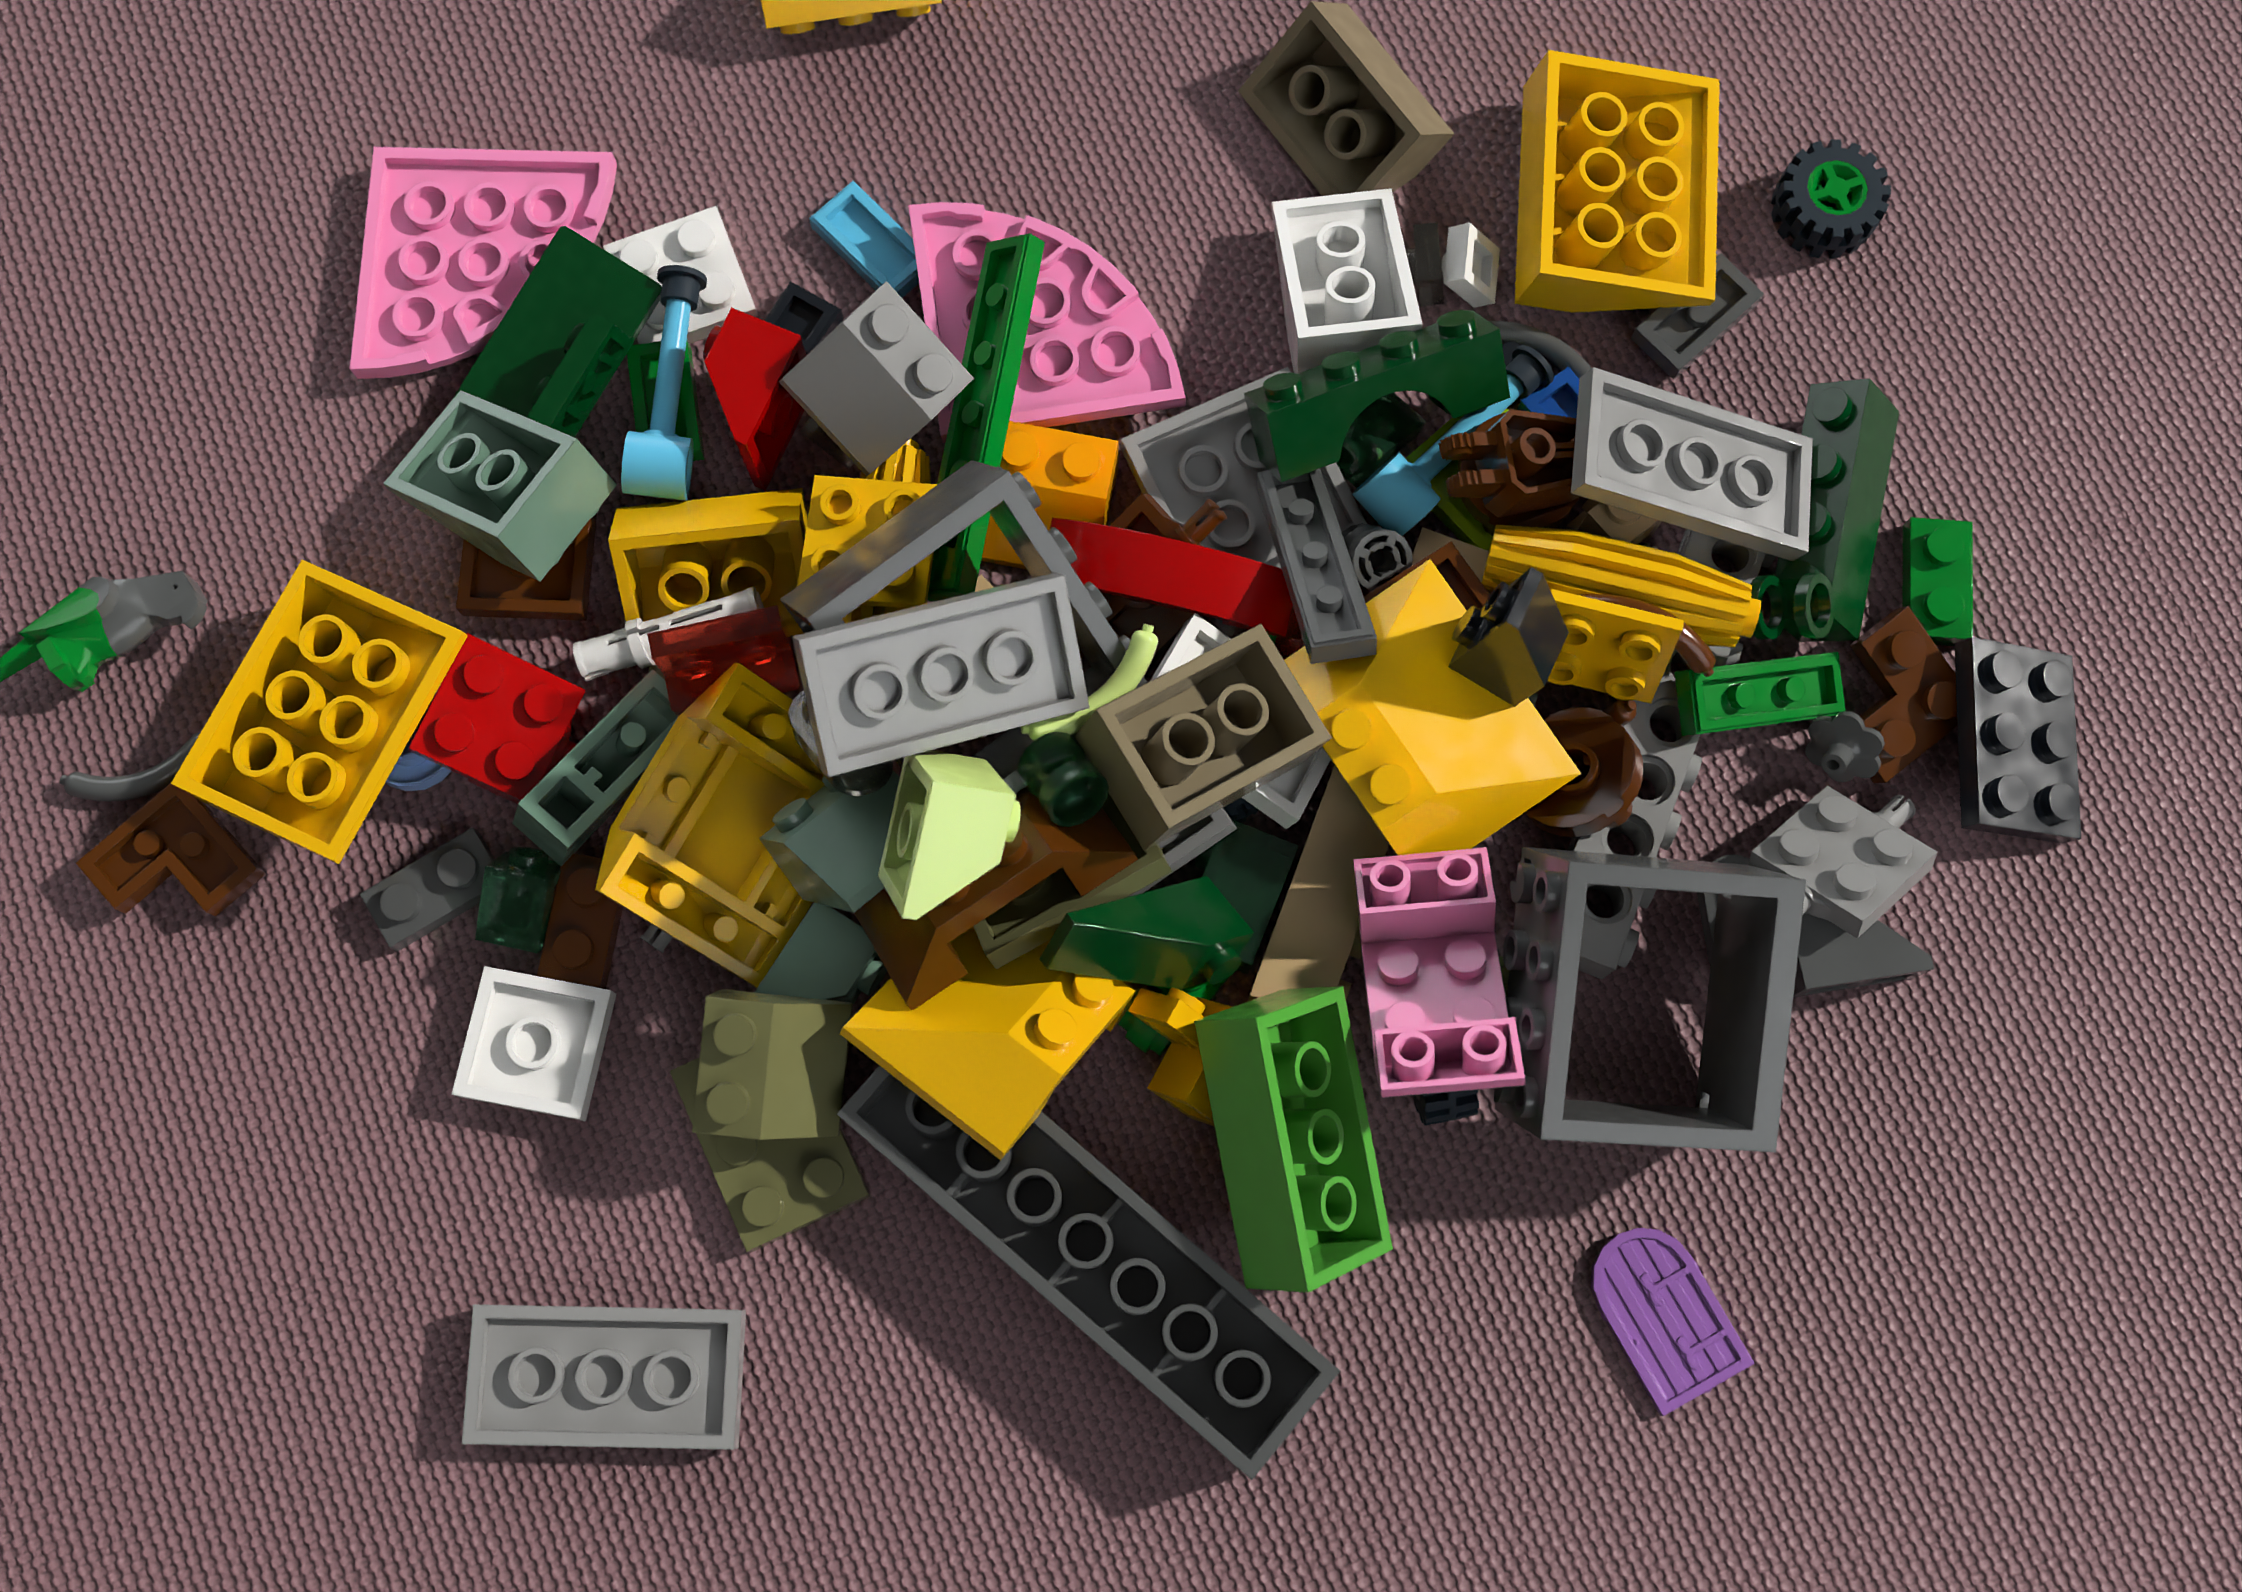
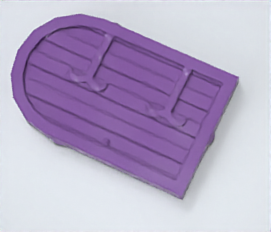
[1591,1228,1755,1416]

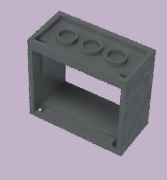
[780,460,1148,794]
[1493,847,1806,1152]

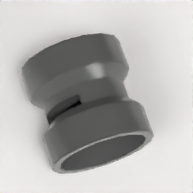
[1342,523,1413,591]

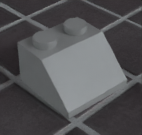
[778,281,974,476]

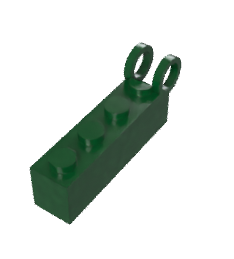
[1751,378,1899,642]

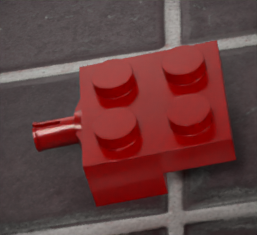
[408,633,586,804]

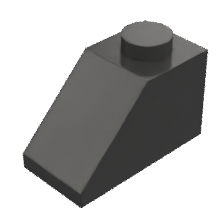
[1793,914,1934,998]

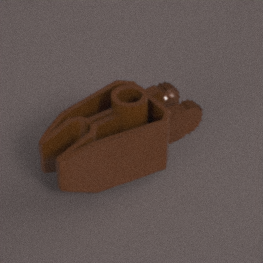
[1439,409,1581,518]

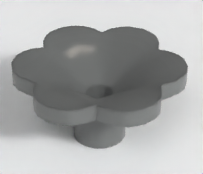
[1805,711,1885,782]

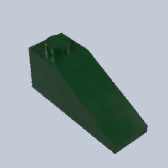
[1039,876,1254,990]

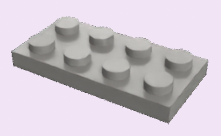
[1571,367,1813,561]
[792,572,1090,777]
[462,1304,746,1450]

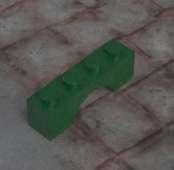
[1244,310,1510,483]

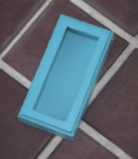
[809,181,919,298]

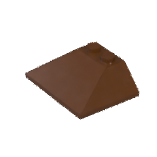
[854,757,1138,1011]

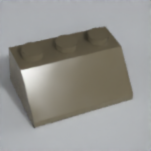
[1238,1,1455,196]

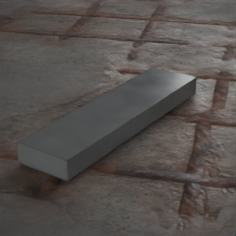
[1257,468,1377,664]

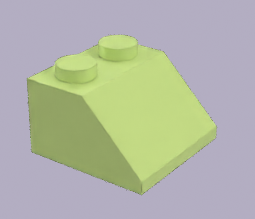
[878,750,1020,920]

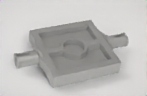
[1748,786,1938,939]

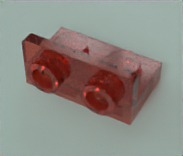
[647,605,800,716]

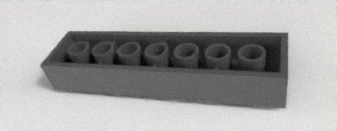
[837,1065,1340,1480]

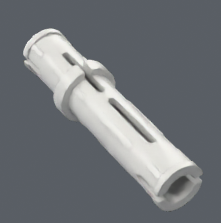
[573,586,767,681]

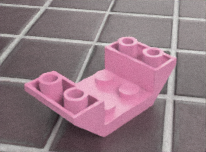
[1353,847,1525,1097]

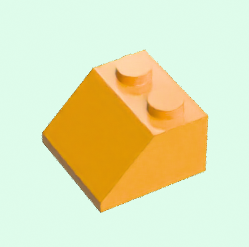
[981,421,1119,569]

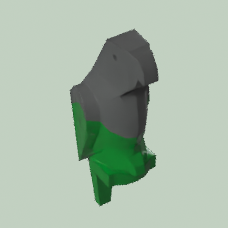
[0,571,208,692]

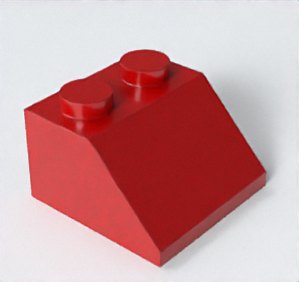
[703,307,807,490]

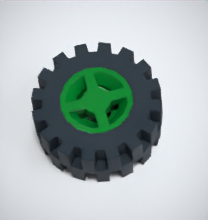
[1771,139,1891,259]

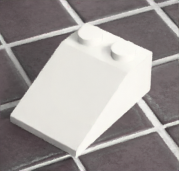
[1272,188,1423,374]

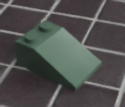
[383,390,617,582]

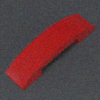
[1049,517,1293,638]

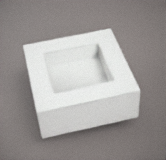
[1442,222,1500,308]

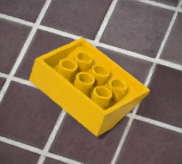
[1514,50,1720,313]
[171,559,468,864]

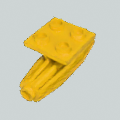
[797,439,938,623]
[1481,525,1761,704]

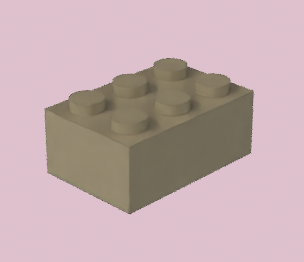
[1075,624,1332,851]

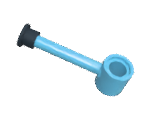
[621,265,707,501]
[1352,345,1554,536]

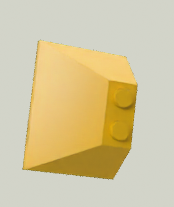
[1284,559,1581,855]
[595,663,892,988]
[840,927,1148,1160]

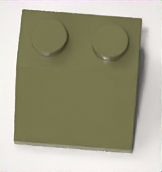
[692,989,853,1140]

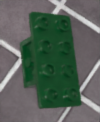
[452,226,662,437]

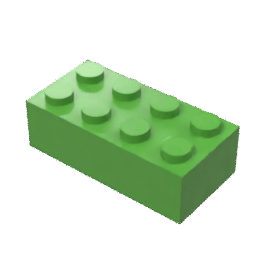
[1194,986,1393,1293]

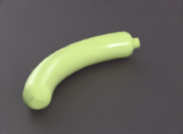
[1021,624,1158,741]

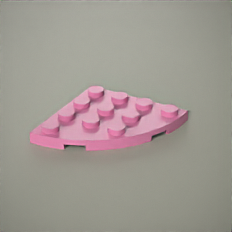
[350,147,617,379]
[908,202,1186,443]

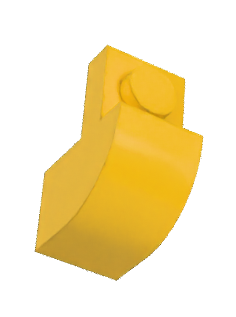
[1128,988,1232,1126]

